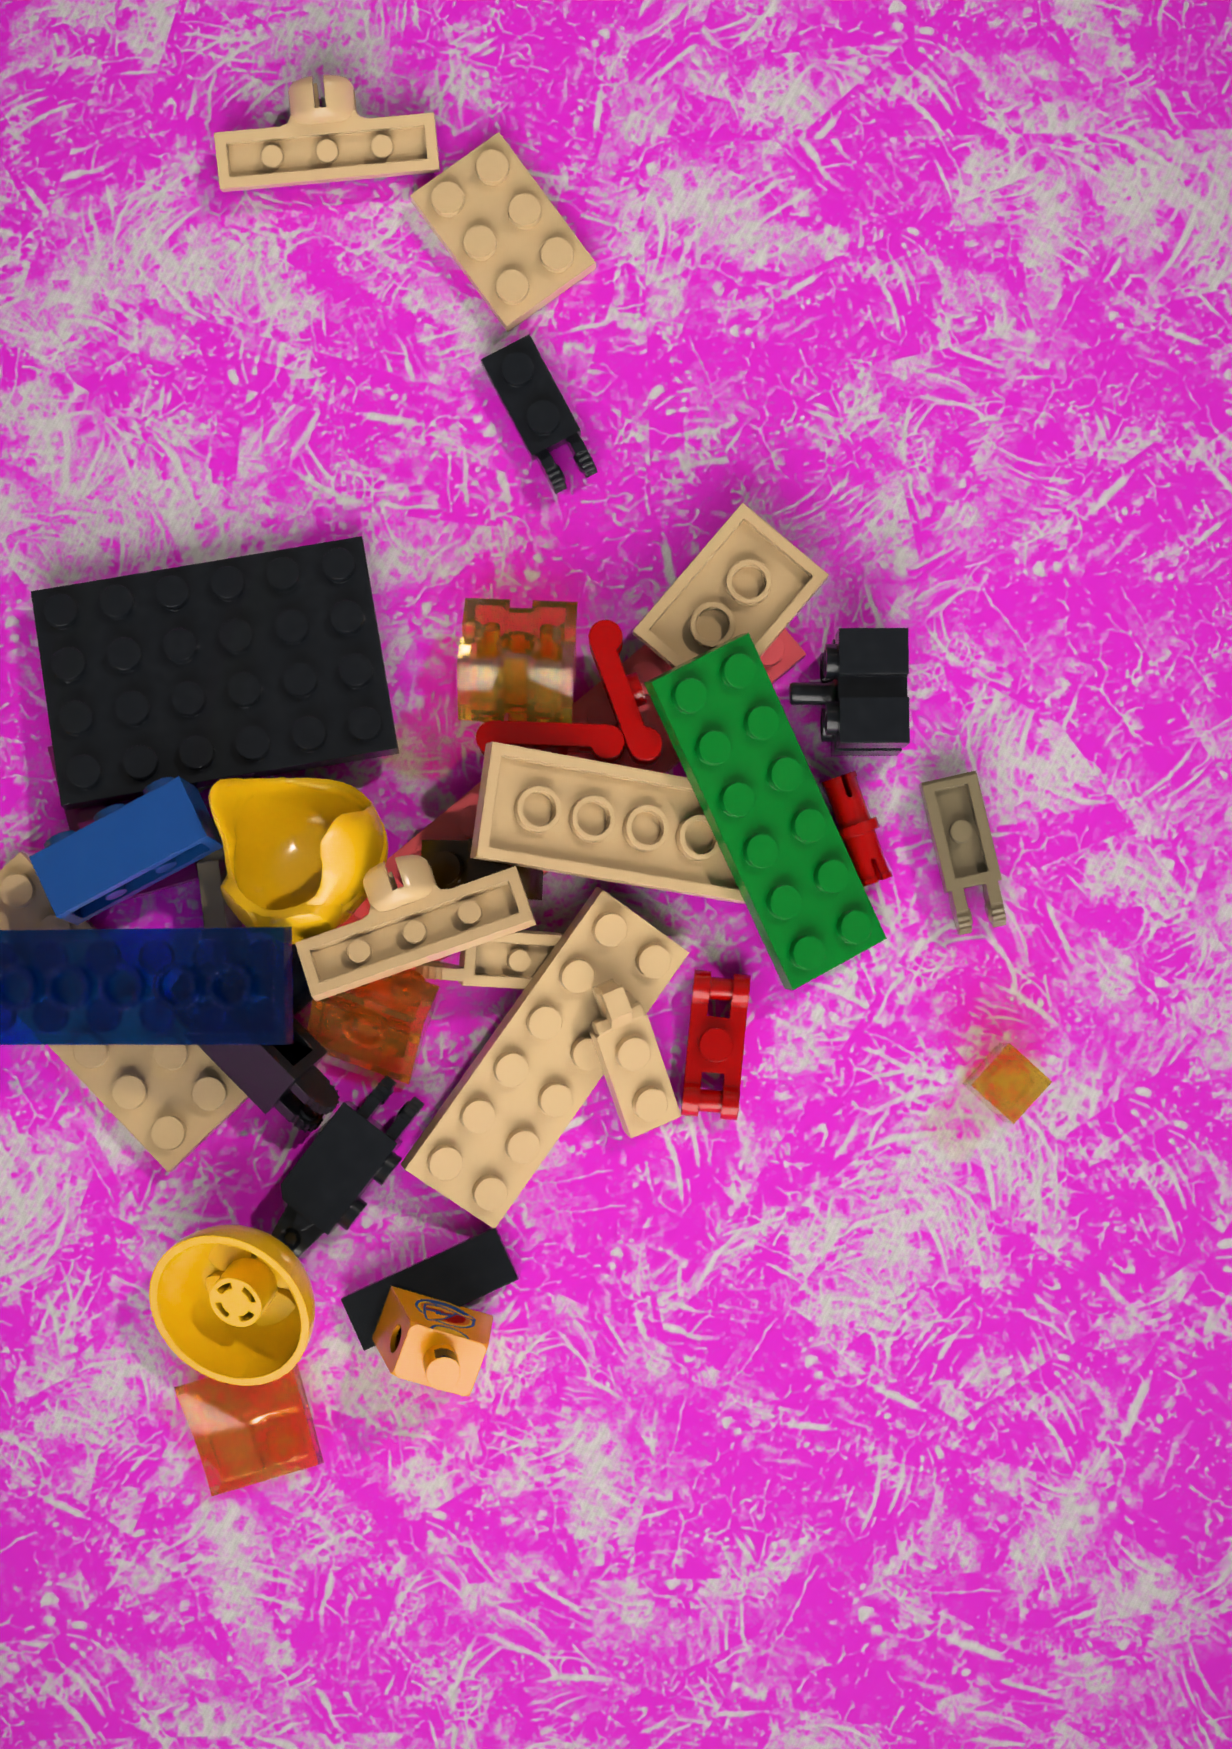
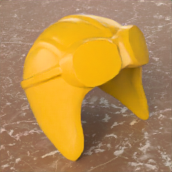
[208,777,388,944]

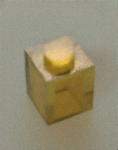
[962,1043,1052,1124]

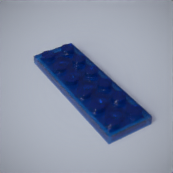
[0,927,293,1045]

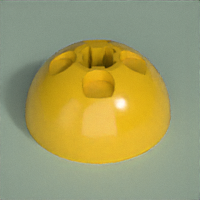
[149,1225,315,1386]

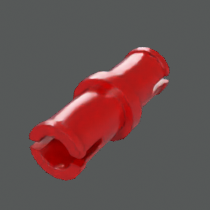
[821,771,893,887]

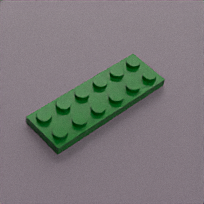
[644,633,887,990]

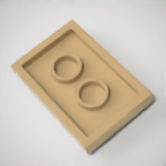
[410,132,596,332]
[633,503,829,668]

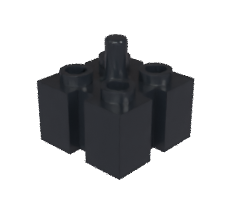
[789,628,910,756]

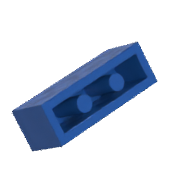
[29,776,223,925]

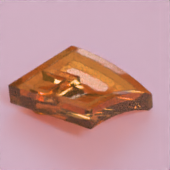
[174,1363,324,1496]

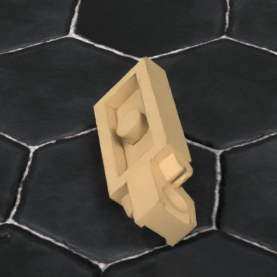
[590,979,682,1139]

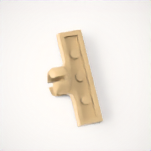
[214,75,441,192]
[295,855,536,1001]

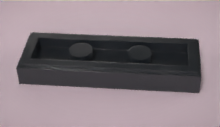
[341,1227,519,1351]

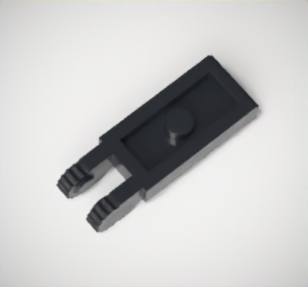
[481,334,597,494]

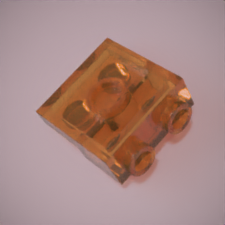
[307,969,439,1084]

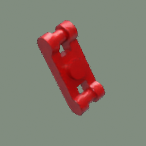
[588,620,663,766]
[476,720,625,764]
[681,970,751,1120]

